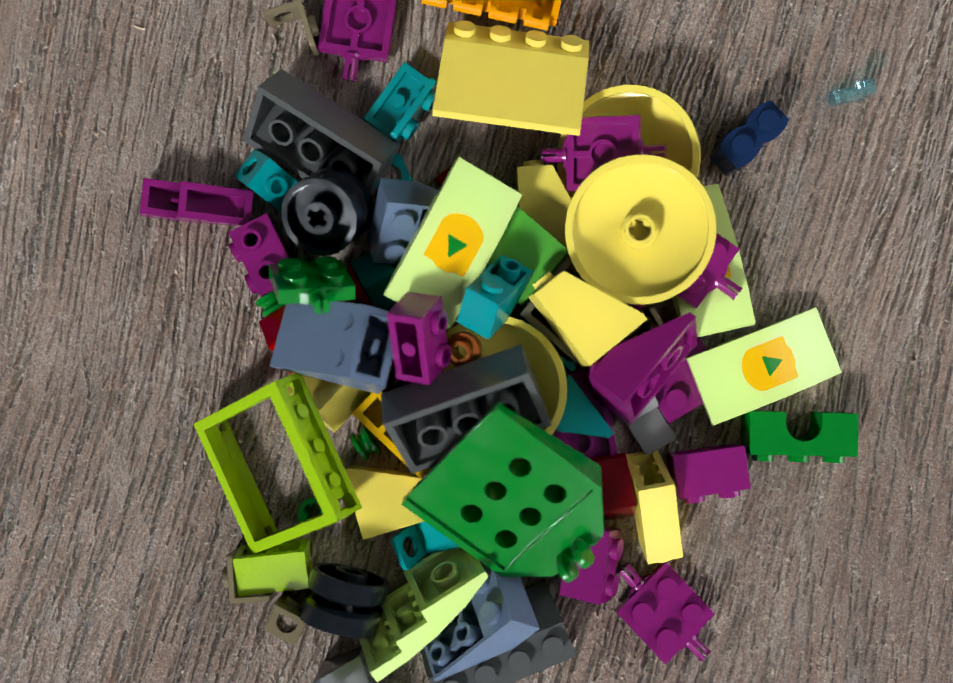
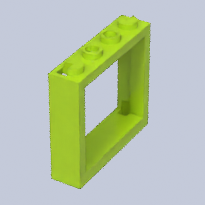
[193,373,362,555]

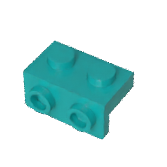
[363,62,437,143]

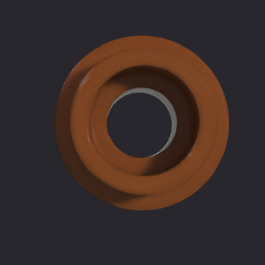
[447,331,482,367]

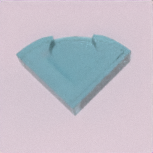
[827,78,877,107]

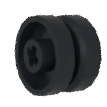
[281,167,373,256]
[299,562,390,638]

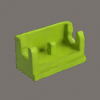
[232,538,312,596]

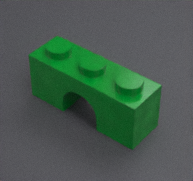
[741,410,858,463]

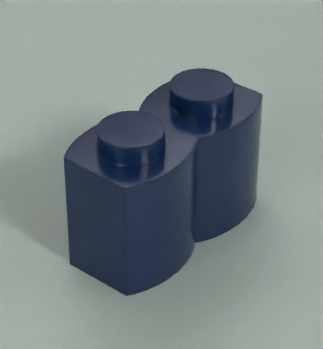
[709,101,789,176]

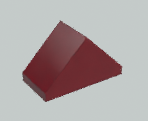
[590,453,637,521]

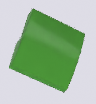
[482,205,569,307]

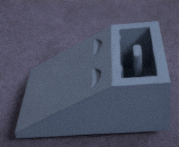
[367,178,440,265]
[269,301,393,394]
[424,563,540,681]

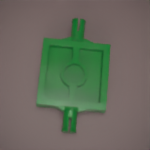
[269,255,355,315]

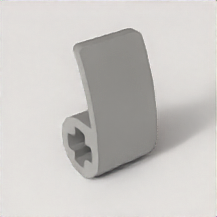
[625,396,676,455]

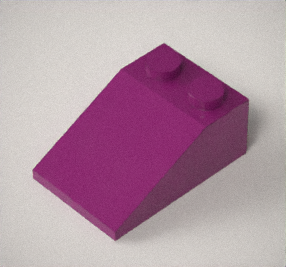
[589,312,697,425]

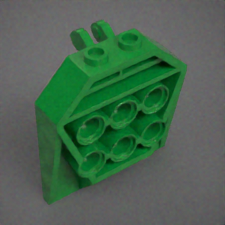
[401,402,604,583]

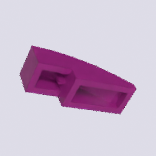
[139,178,254,226]

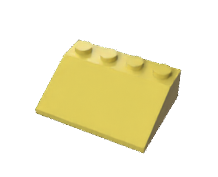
[432,20,589,136]

